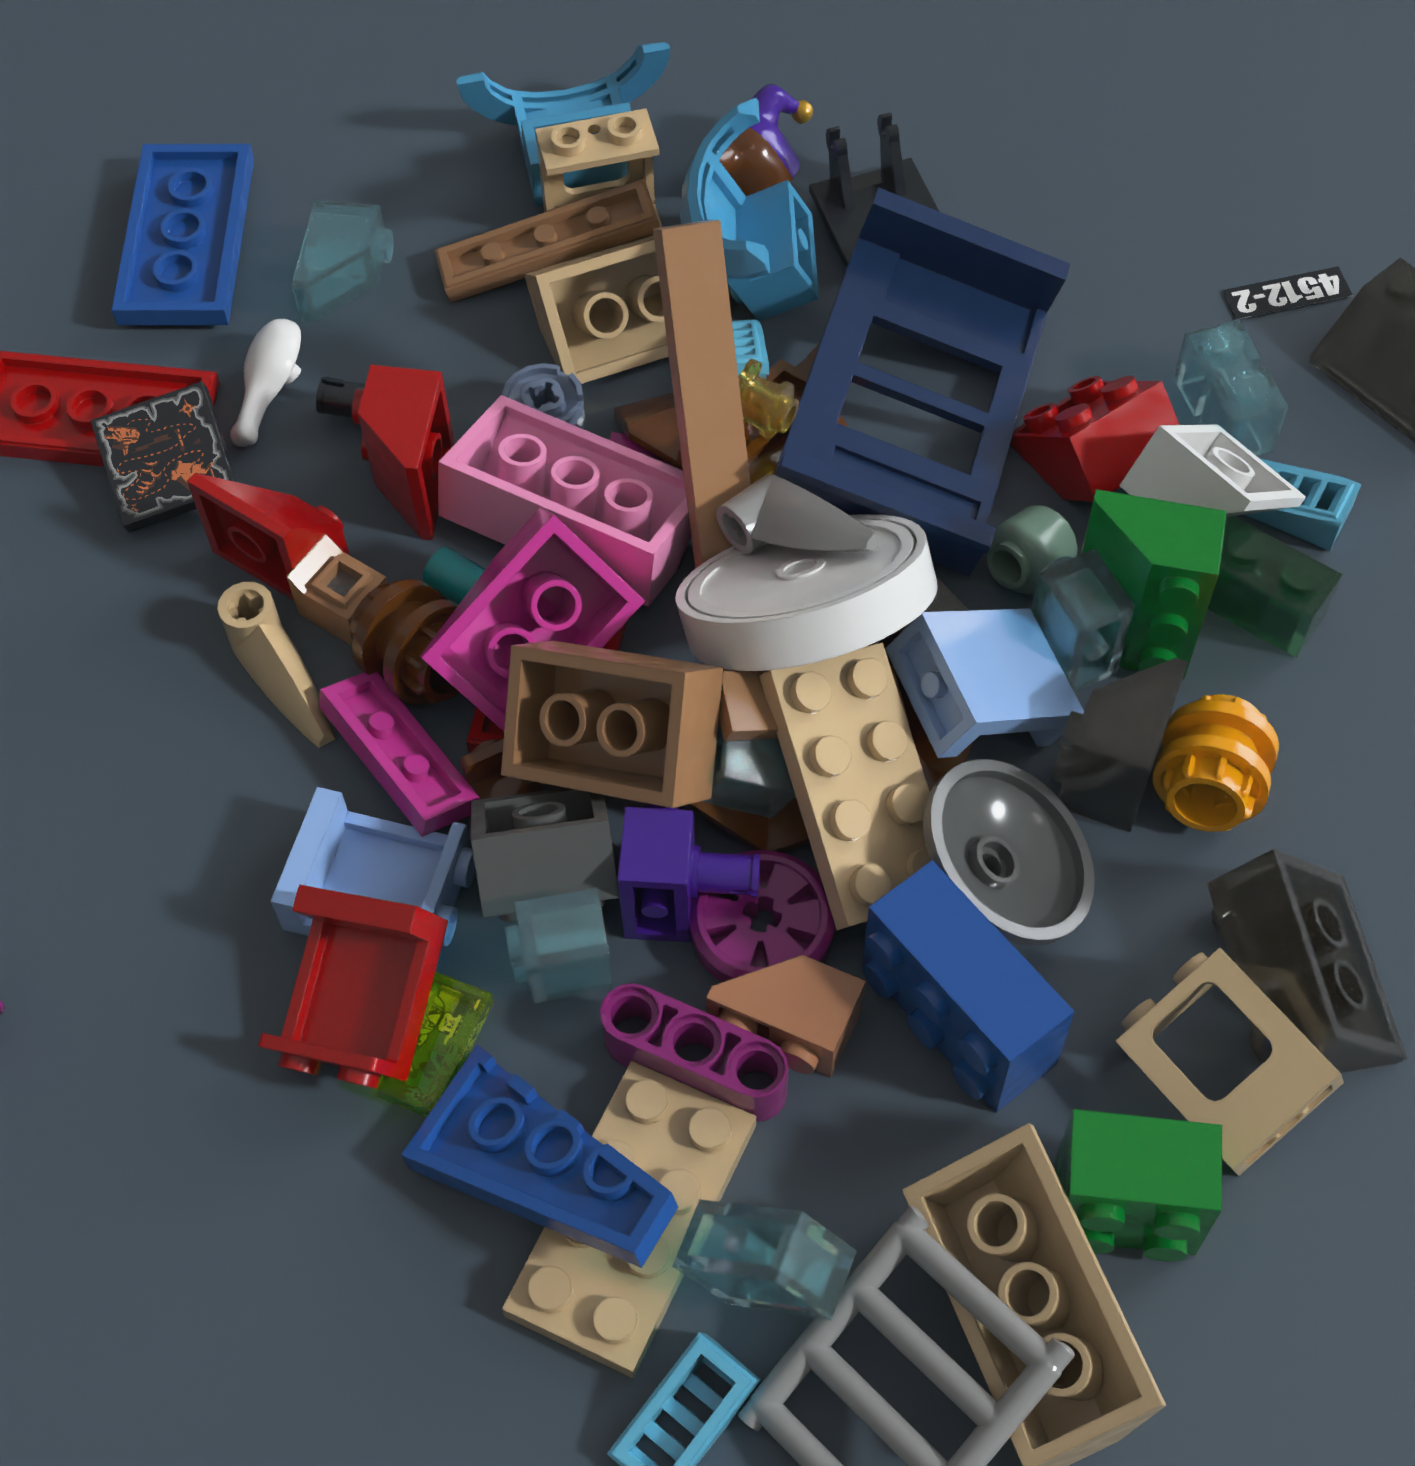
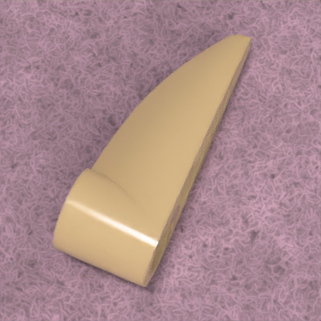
[217,582,335,748]

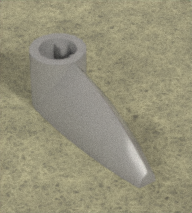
[716,474,879,554]

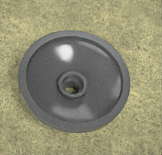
[923,759,1095,946]

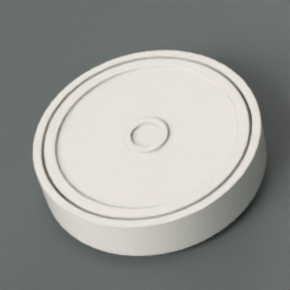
[675,514,938,671]

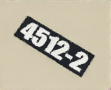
[1223,266,1353,319]

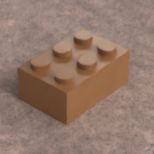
[501,641,724,808]

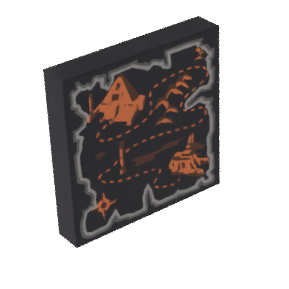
[90,381,237,532]

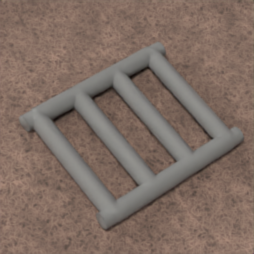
[738,1206,1075,1466]

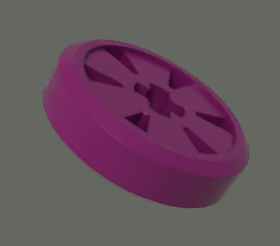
[690,850,835,983]

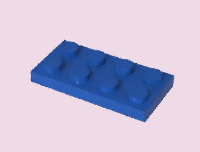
[111,144,254,325]

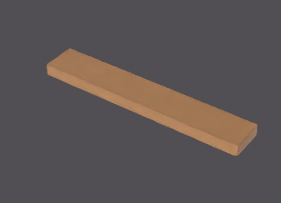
[653,219,751,569]

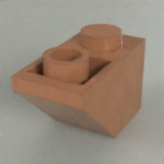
[706,955,866,1077]

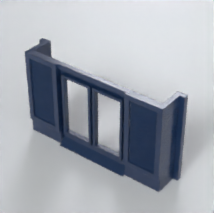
[774,188,1070,576]

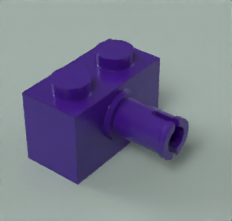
[618,804,760,942]

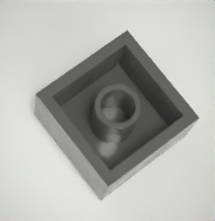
[471,787,619,922]

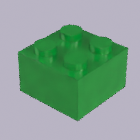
[1055,1109,1222,1262]

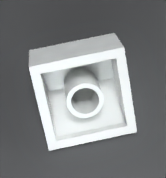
[1120,424,1306,517]

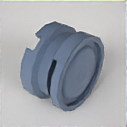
[502,363,586,430]

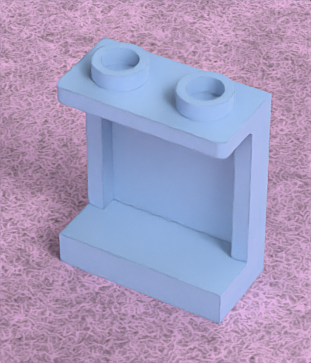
[885,608,1085,758]
[271,787,476,946]

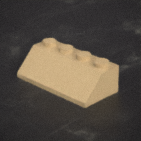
[902,1123,1167,1466]

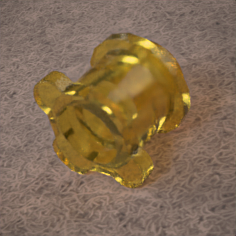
[738,359,799,439]

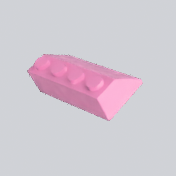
[438,395,691,607]

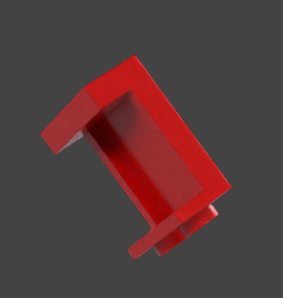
[258,884,448,1089]

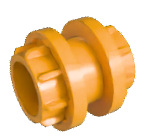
[1153,694,1279,832]

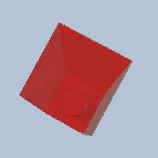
[187,473,350,601]

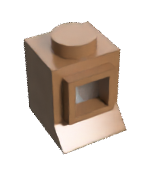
[287,534,388,645]

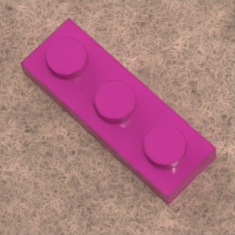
[318,671,479,837]

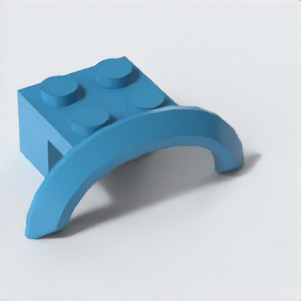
[456,42,670,206]
[680,98,819,321]

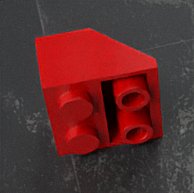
[1010,375,1179,502]

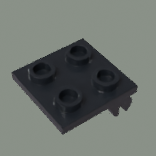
[809,112,940,268]

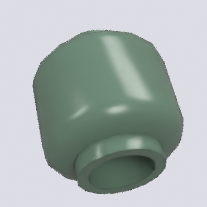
[987,505,1078,595]

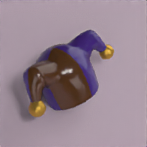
[689,83,813,196]

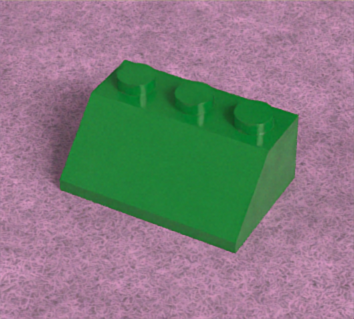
[1069,489,1227,679]

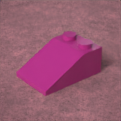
[420,507,645,731]

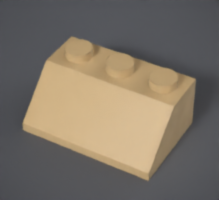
[524,235,669,384]

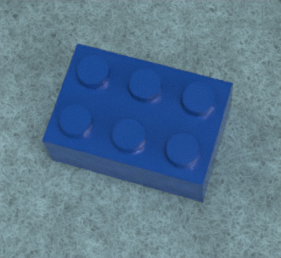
[862,860,1075,1113]

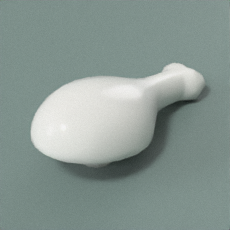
[230,319,301,447]

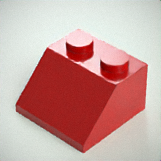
[352,365,455,540]

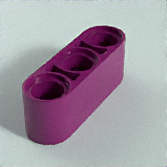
[600,983,789,1122]

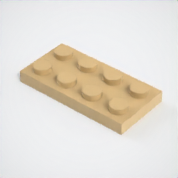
[759,642,930,930]
[502,1061,756,1379]

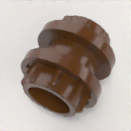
[350,579,460,705]

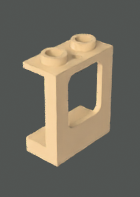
[535,108,662,241]
[1116,948,1344,1176]

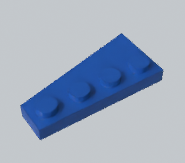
[401,1044,678,1268]

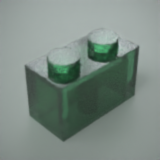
[1208,515,1343,658]

